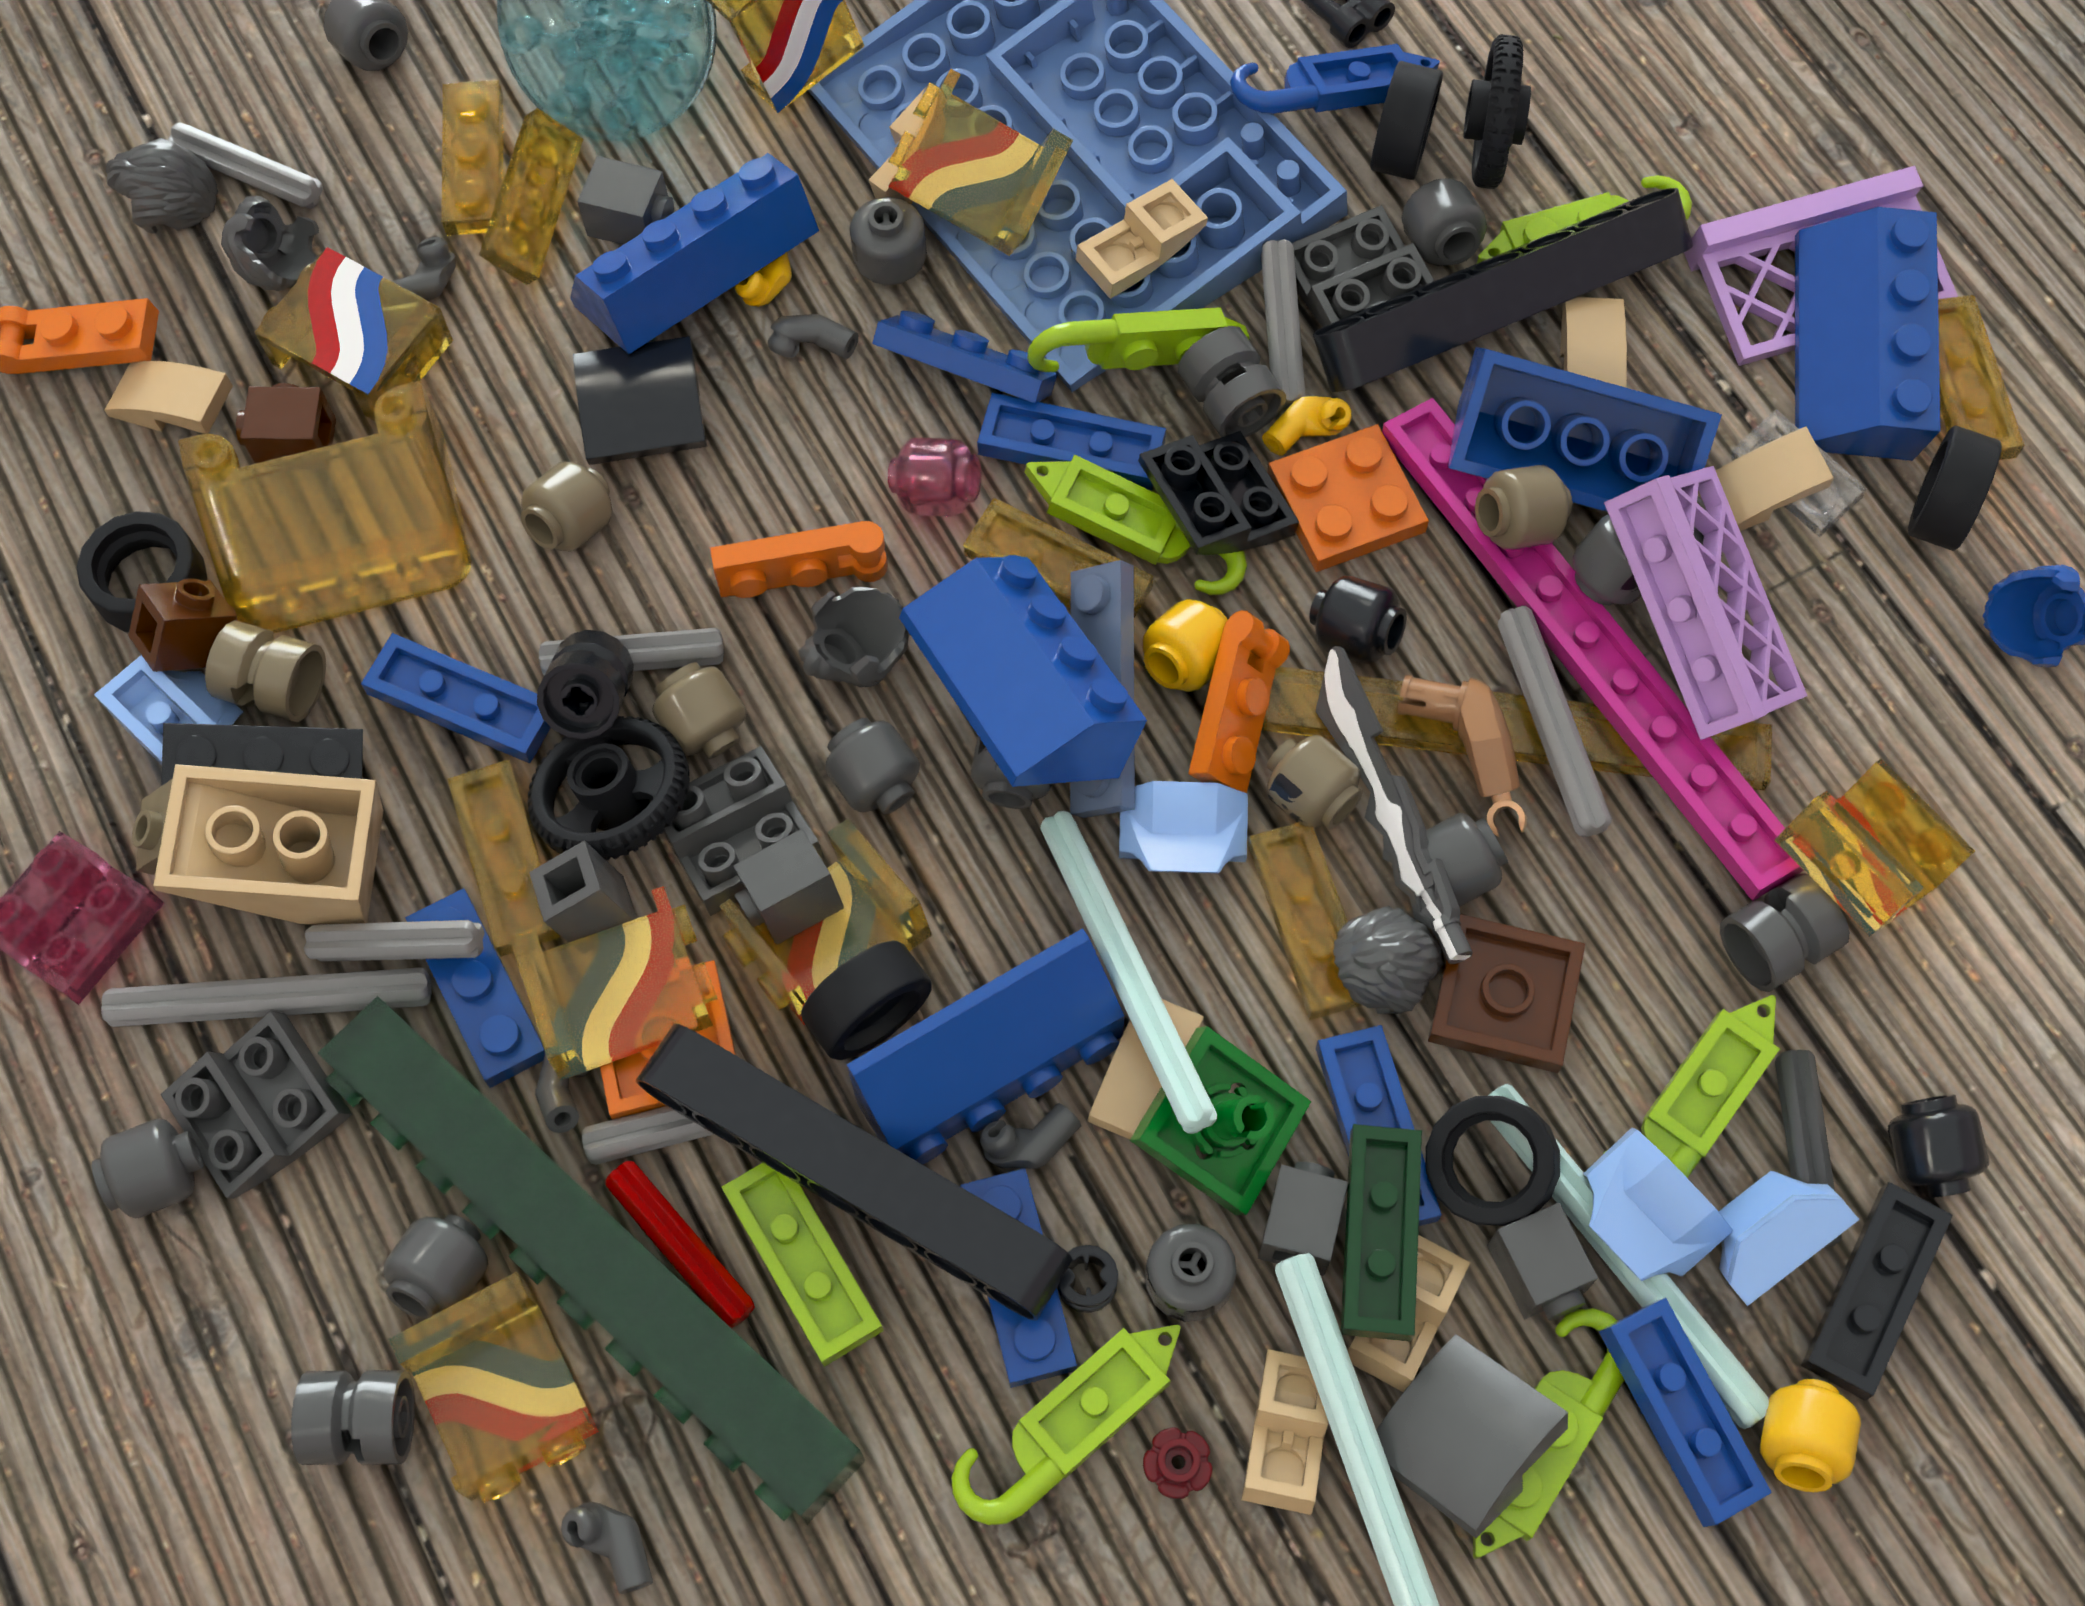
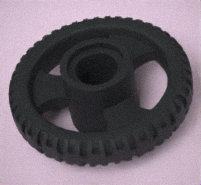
[1463,34,1531,189]
[527,716,690,861]

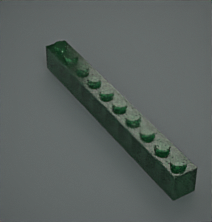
[318,996,866,1525]

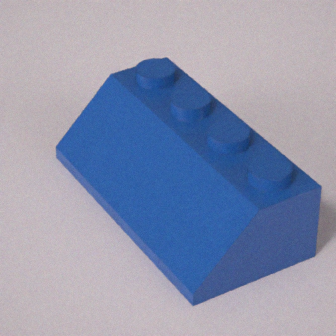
[570,153,819,354]
[1795,207,1941,461]
[1448,347,1722,512]
[899,555,1147,787]
[846,928,1125,1165]

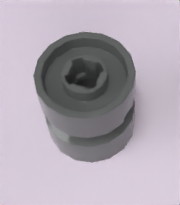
[1178,326,1286,437]
[1720,874,1850,992]
[291,1370,415,1465]

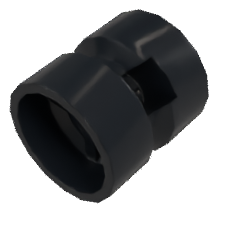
[537,630,634,739]

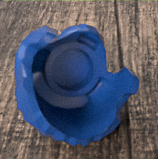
[1983,565,2085,668]

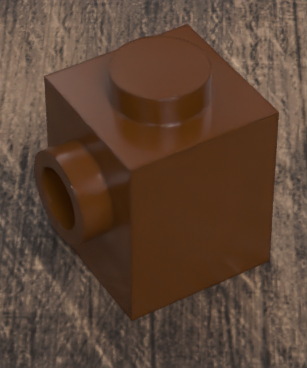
[236,383,336,470]
[128,579,238,672]

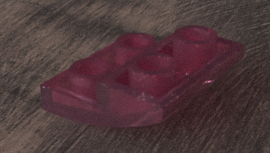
[0,831,164,1005]

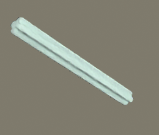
[1040,810,1217,1134]
[1488,1084,1769,1429]
[1275,1253,1440,1606]

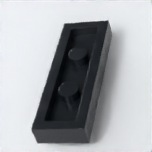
[161,723,363,786]
[1801,1182,1953,1401]

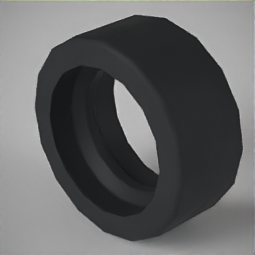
[1370,61,1443,180]
[1908,425,2002,551]
[76,511,207,632]
[801,940,932,1060]
[1426,1096,1560,1226]

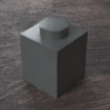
[577,156,674,245]
[733,828,844,945]
[529,840,639,956]
[1258,1162,1349,1276]
[1487,1203,1598,1321]

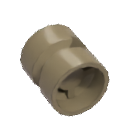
[205,620,326,722]

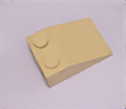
[153,764,383,925]

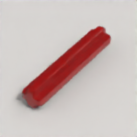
[605,1160,755,1329]

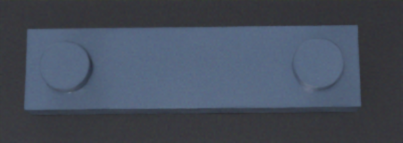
[1070,560,1135,818]

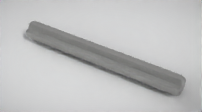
[101,967,432,1027]

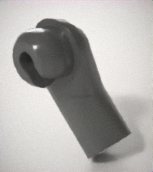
[768,314,859,359]
[980,1103,1081,1169]

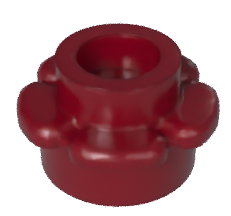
[1143,1427,1213,1499]

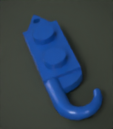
[1230,44,1440,114]

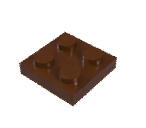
[1428,914,1586,1073]

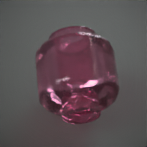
[888,437,982,517]

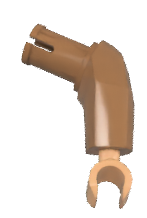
[1398,675,1527,838]

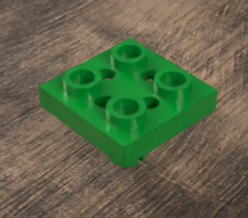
[1129,1026,1312,1216]

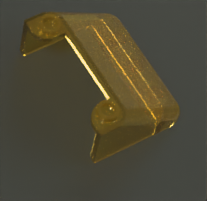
[178,380,472,634]

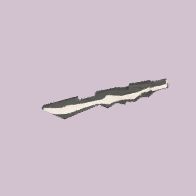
[1315,646,1473,964]

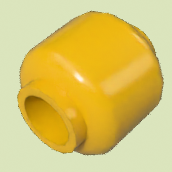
[1142,599,1228,692]
[1759,1379,1861,1492]

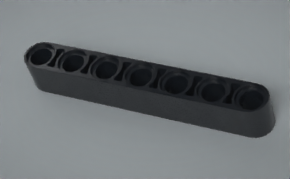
[1313,188,1693,392]
[636,1024,1073,1321]

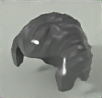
[106,138,218,234]
[221,196,319,291]
[798,587,910,687]
[1333,906,1444,1014]

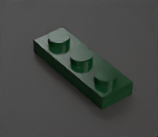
[1341,1124,1422,1341]

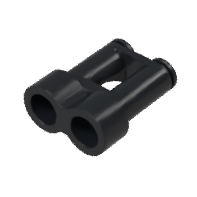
[1301,0,1395,48]

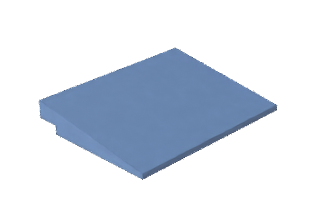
[805,0,1348,392]

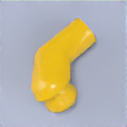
[734,252,792,307]
[1262,396,1352,456]

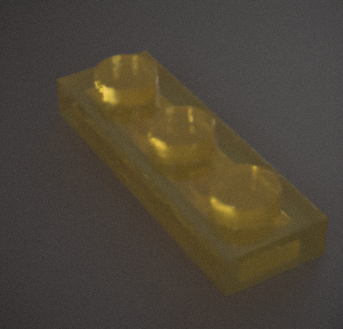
[441,79,503,236]
[479,108,583,285]
[1938,295,2025,460]
[963,498,1154,618]
[447,759,561,957]
[1248,822,1362,1021]

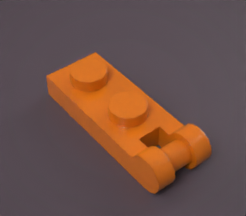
[0,298,159,374]
[710,521,888,598]
[1188,610,1290,793]

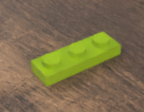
[721,1163,884,1367]

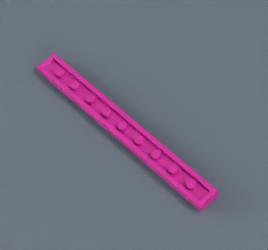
[1382,398,1811,901]

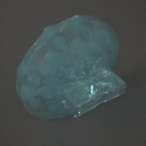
[497,0,717,141]

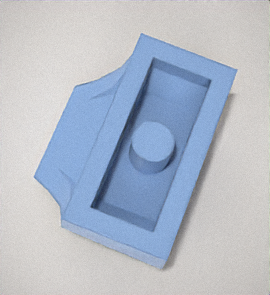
[94,655,243,765]
[1119,781,1248,873]
[1583,1128,1734,1281]
[1718,1171,1859,1306]

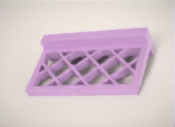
[1684,166,1959,366]
[1604,466,1807,740]

